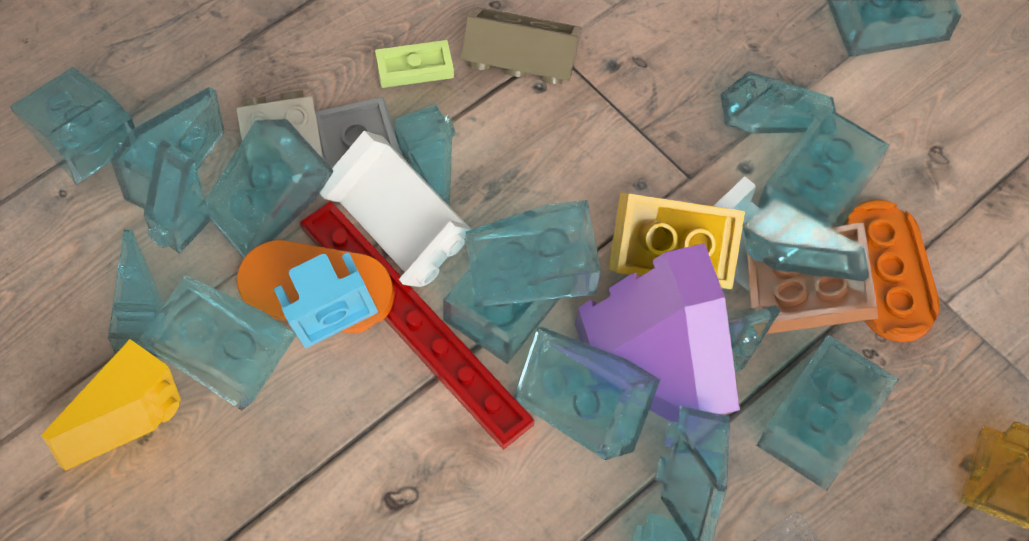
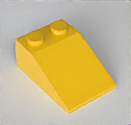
[608,192,745,289]
[41,339,181,471]

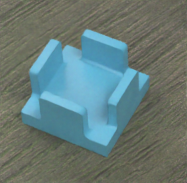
[274,252,378,349]

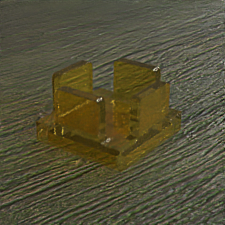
[959,422,1029,529]

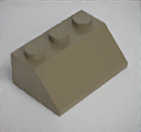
[461,7,582,84]

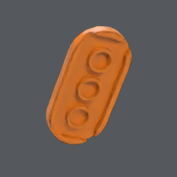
[843,199,940,342]
[237,240,394,334]

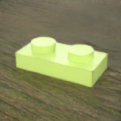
[375,40,454,88]

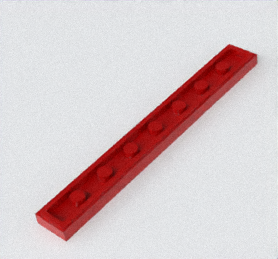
[300,201,535,450]

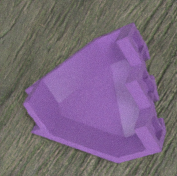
[575,243,739,435]

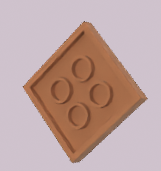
[746,222,879,336]

